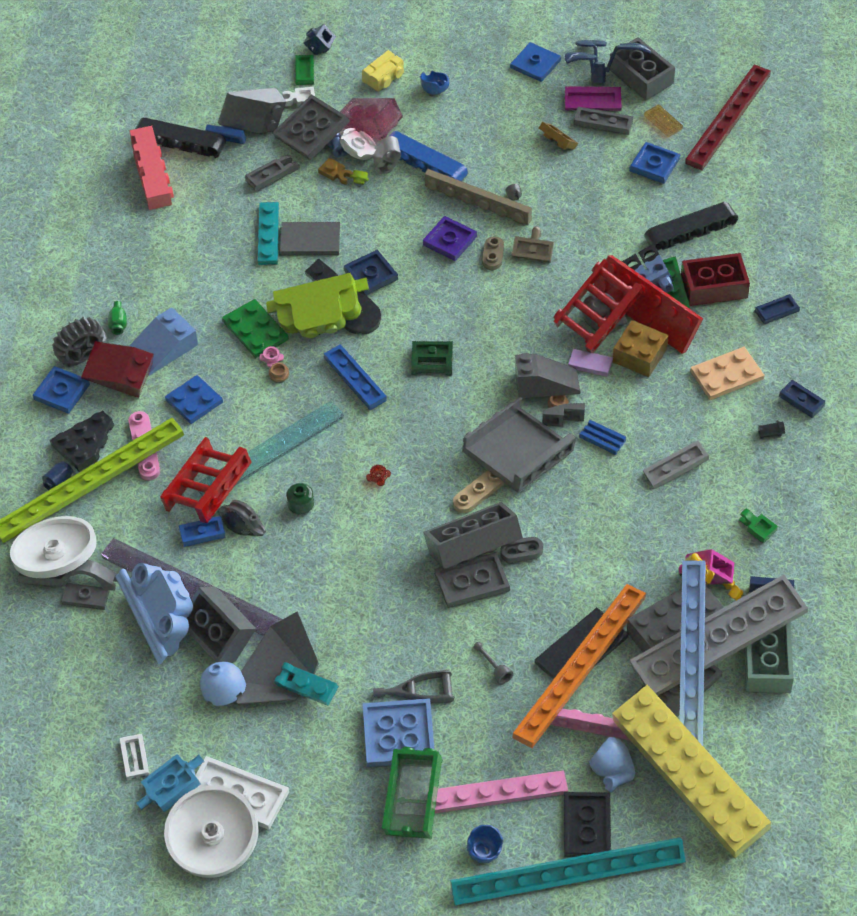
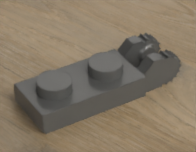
[245,154,299,191]

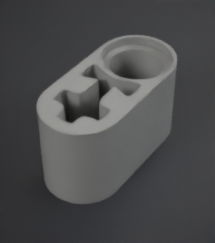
[373,136,401,174]

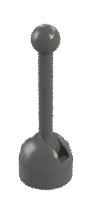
[474,642,513,685]

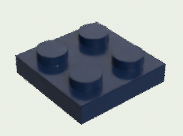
[344,249,398,295]

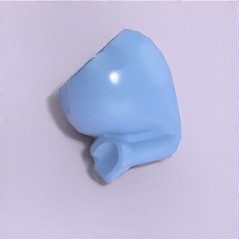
[589,737,635,793]

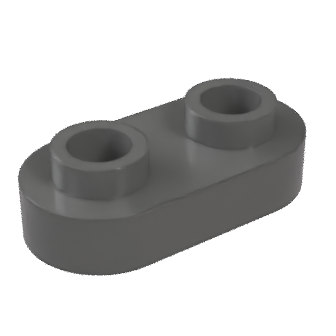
[501,537,543,563]

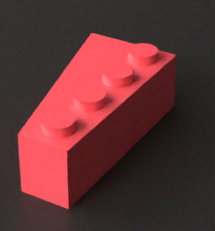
[129,126,174,210]

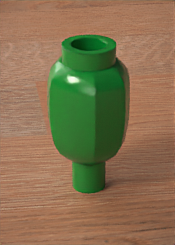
[107,301,127,335]

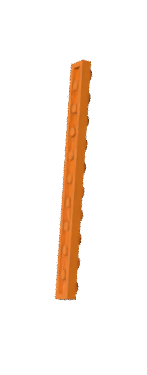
[513,584,646,748]

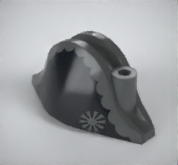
[218,500,266,536]

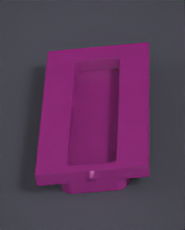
[564,86,622,111]

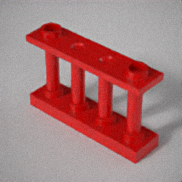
[553,259,643,353]
[160,437,252,523]

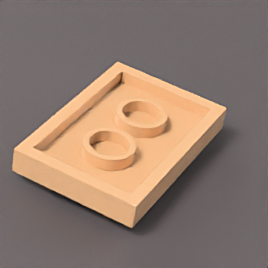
[690,346,765,400]

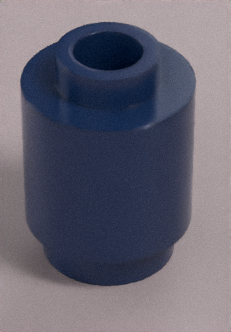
[42,461,73,490]

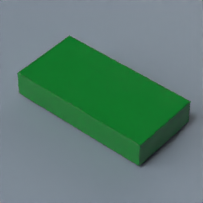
[295,55,314,85]

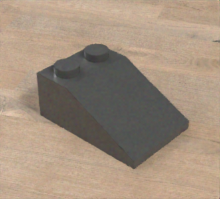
[218,88,286,133]
[515,353,580,398]

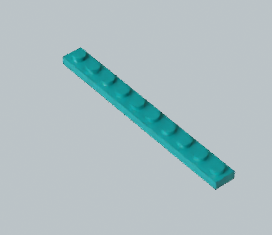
[450,837,686,905]

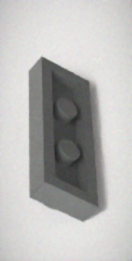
[574,107,633,135]

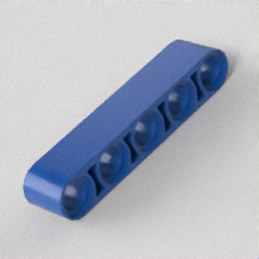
[389,131,468,181]

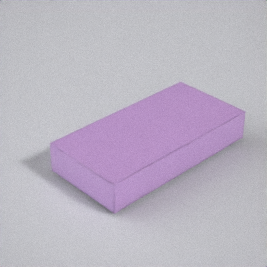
[568,349,613,377]

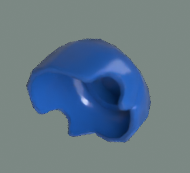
[420,70,450,95]
[466,825,503,863]

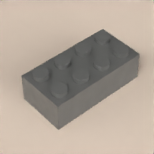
[423,502,523,568]
[626,585,724,652]

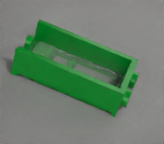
[382,747,443,839]

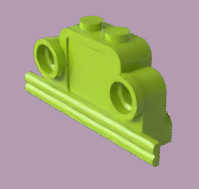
[266,273,369,338]

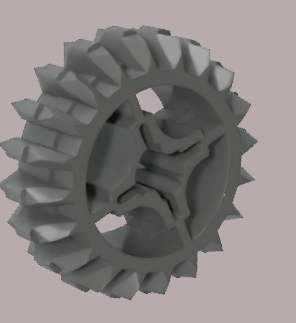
[52,317,107,367]

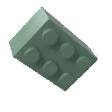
[744,622,794,693]

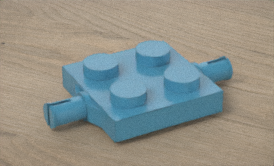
[136,754,204,812]

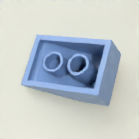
[130,307,198,376]

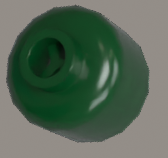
[286,483,314,515]

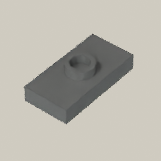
[61,583,110,610]

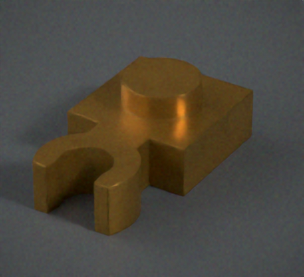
[318,158,353,185]

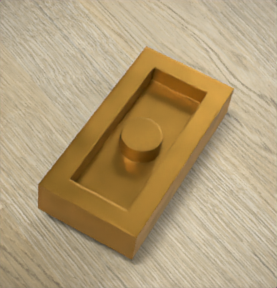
[539,122,578,150]

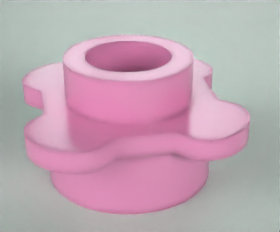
[259,347,284,368]

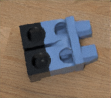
[622,243,674,293]

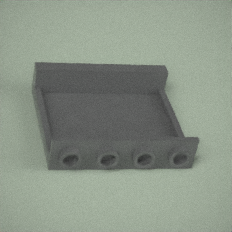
[462,397,576,493]

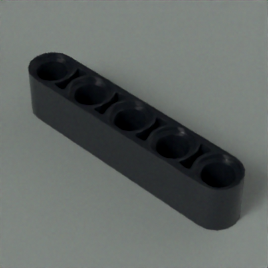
[135,118,226,158]
[644,202,738,251]

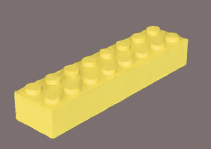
[612,684,771,858]

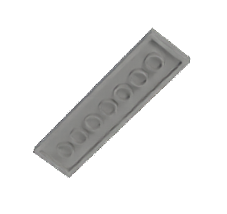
[630,575,808,696]

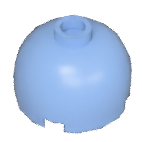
[200,661,246,706]

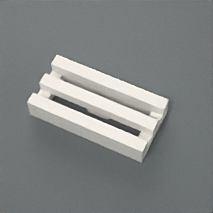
[120,734,150,781]

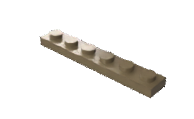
[425,169,532,225]

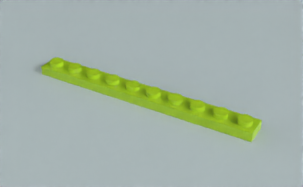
[0,417,184,543]

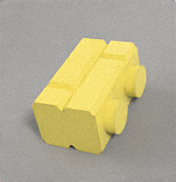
[362,50,404,92]

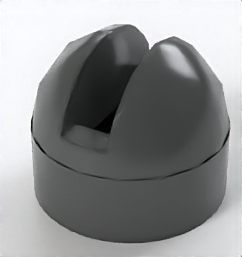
[505,184,522,200]

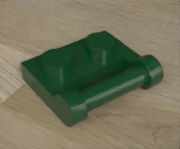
[411,341,453,375]

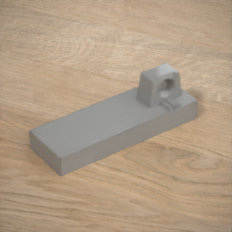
[643,440,709,489]

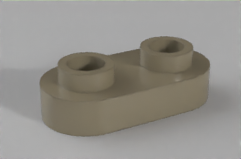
[482,237,504,270]

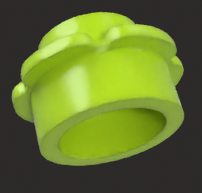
[350,170,369,185]

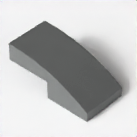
[542,403,585,427]

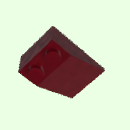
[81,341,154,398]

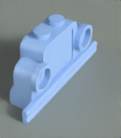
[115,563,193,664]

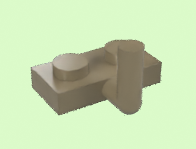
[512,226,554,263]

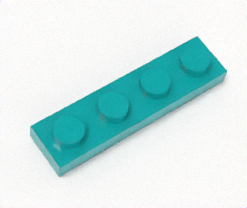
[258,202,279,265]

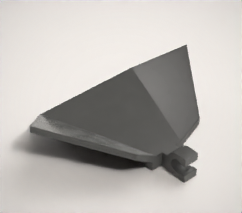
[236,611,319,705]

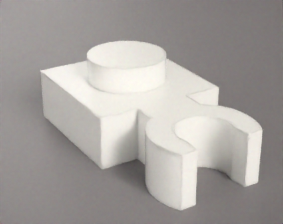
[282,87,315,107]

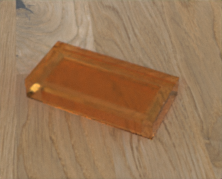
[644,104,683,137]

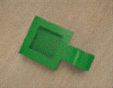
[739,508,778,544]

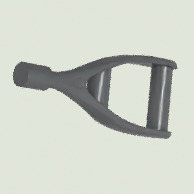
[373,670,455,704]

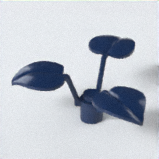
[565,40,651,83]

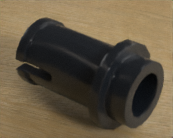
[758,420,785,439]

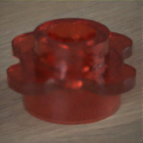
[366,465,391,486]

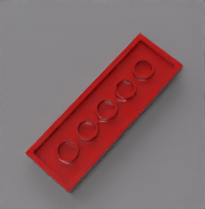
[594,255,703,354]

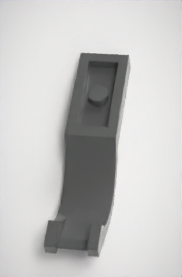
[18,560,117,591]

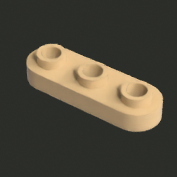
[453,470,504,513]

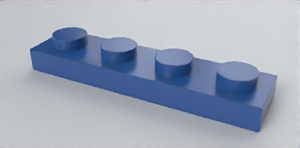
[324,344,387,410]

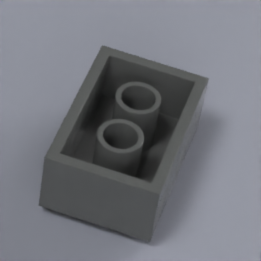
[610,37,675,100]
[187,587,256,663]

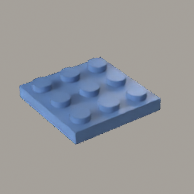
[363,699,434,767]

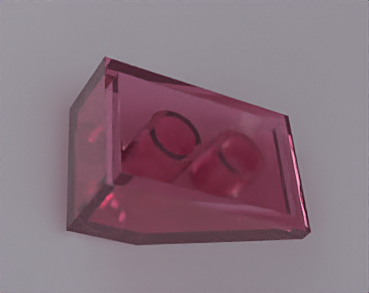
[340,98,403,140]

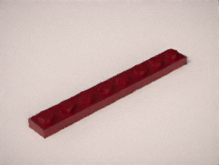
[685,64,771,171]

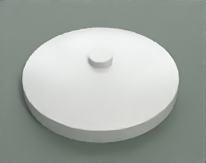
[10,516,97,578]
[164,785,258,878]

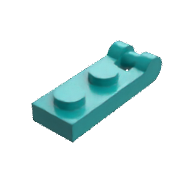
[273,662,339,706]

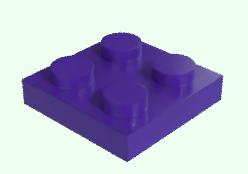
[423,216,477,261]

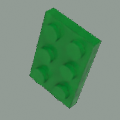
[222,299,289,359]

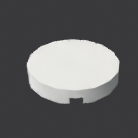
[340,128,376,160]

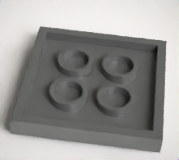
[272,94,350,160]

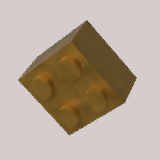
[612,320,668,377]

